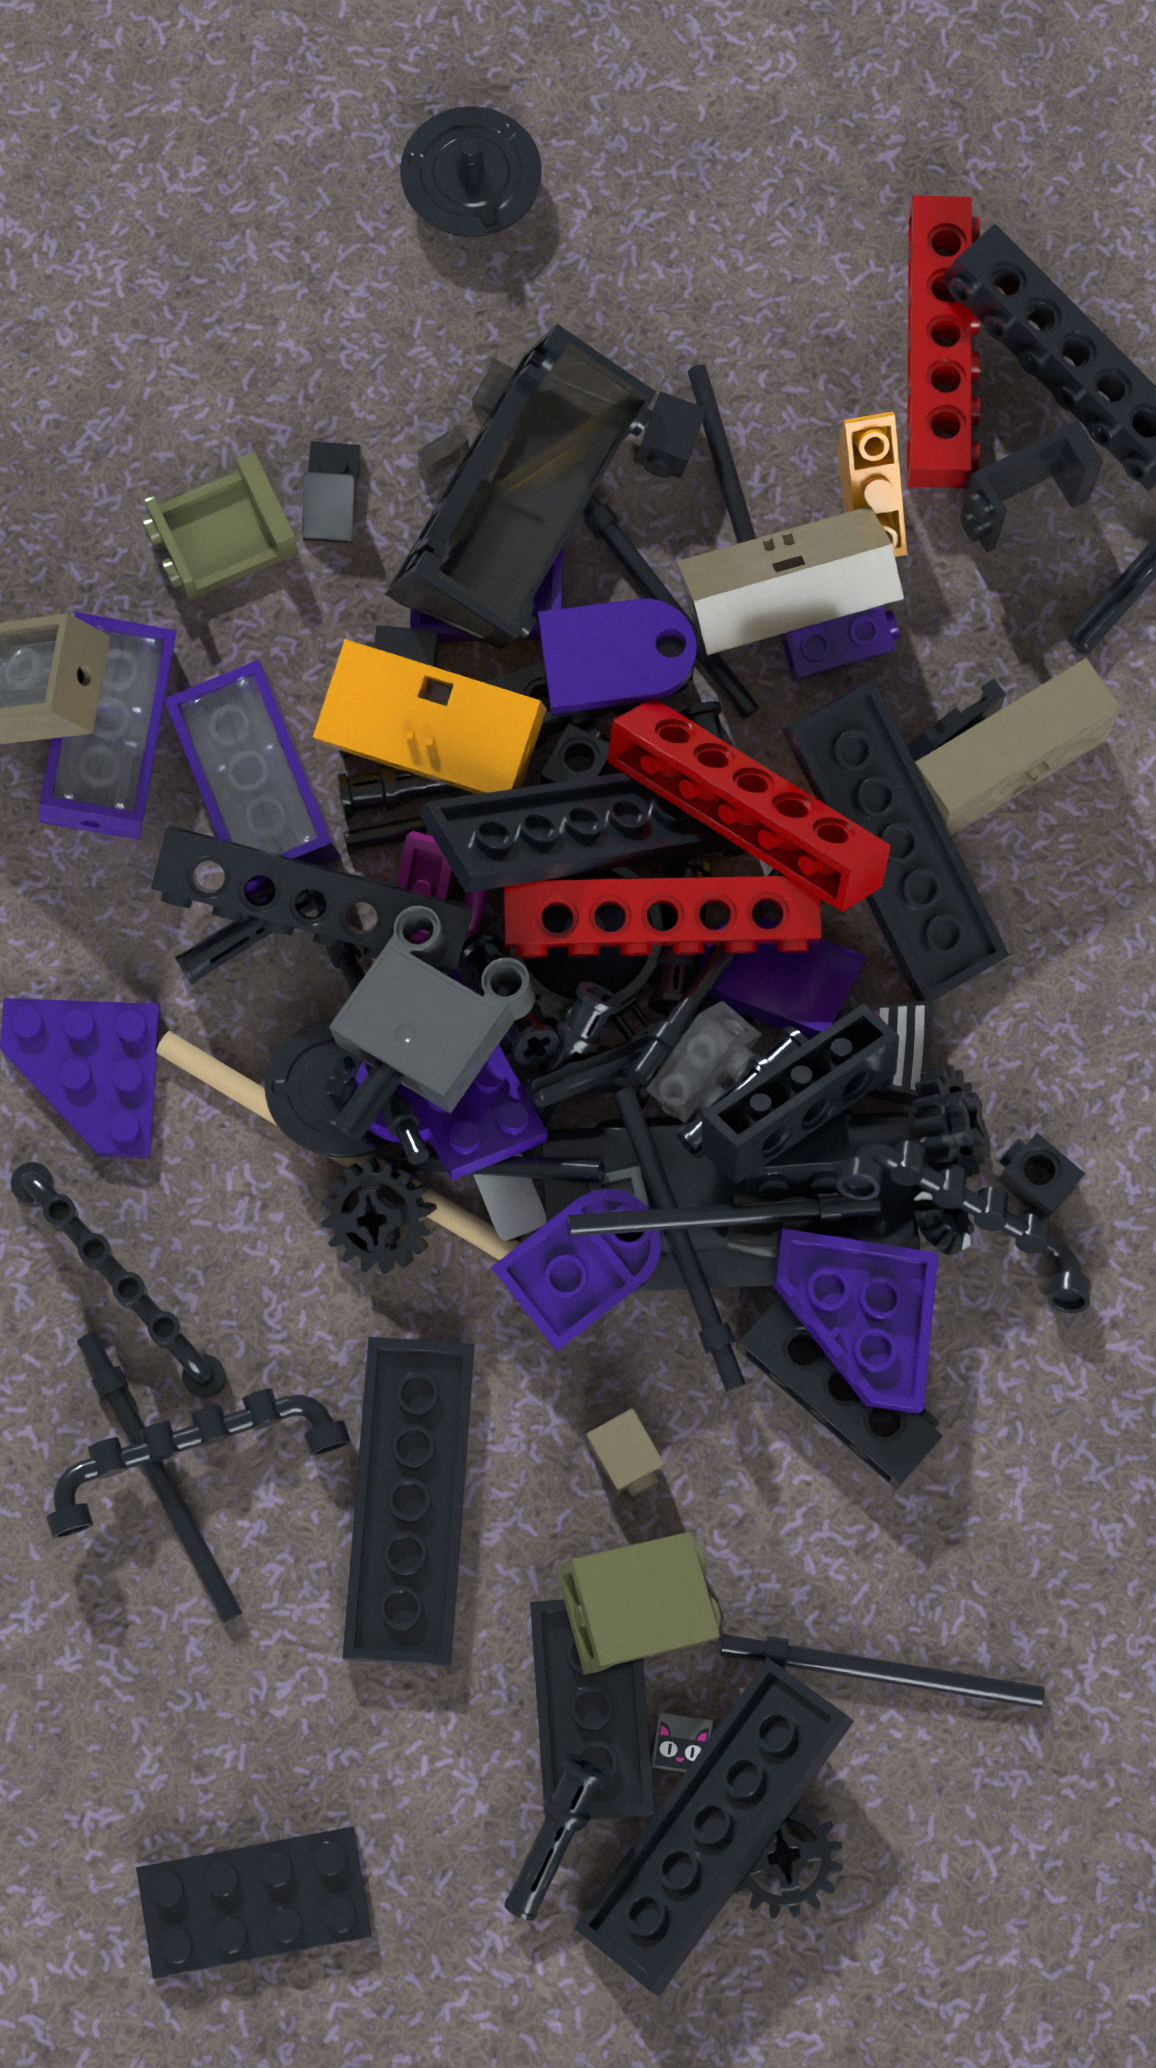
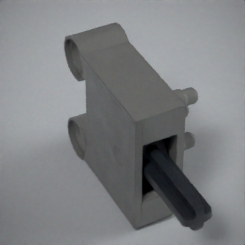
[329,906,535,1140]

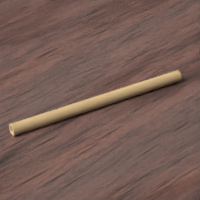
[156,1031,521,1260]

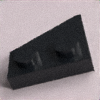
[907,678,1006,762]

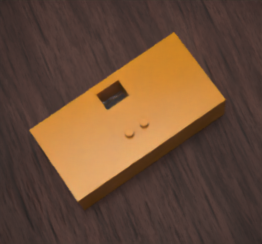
[313,639,547,794]

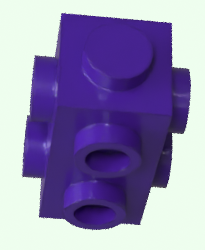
[780,605,900,682]

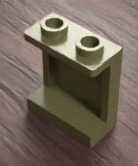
[141,451,298,601]
[556,1532,721,1675]

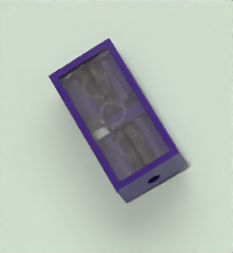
[39,612,177,839]
[164,660,342,895]

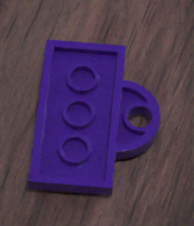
[354,971,548,1181]

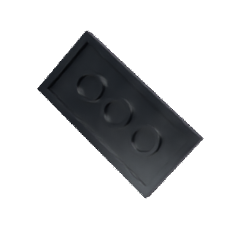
[530,1599,655,1820]
[136,1826,372,1979]

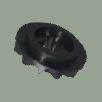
[912,1185,975,1255]

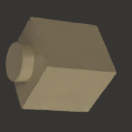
[585,1408,665,1498]

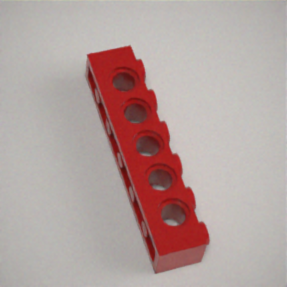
[906,195,980,489]
[607,698,891,912]
[503,876,821,958]

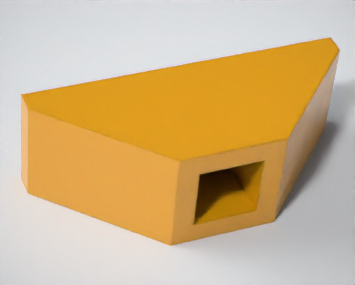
[837,411,907,557]

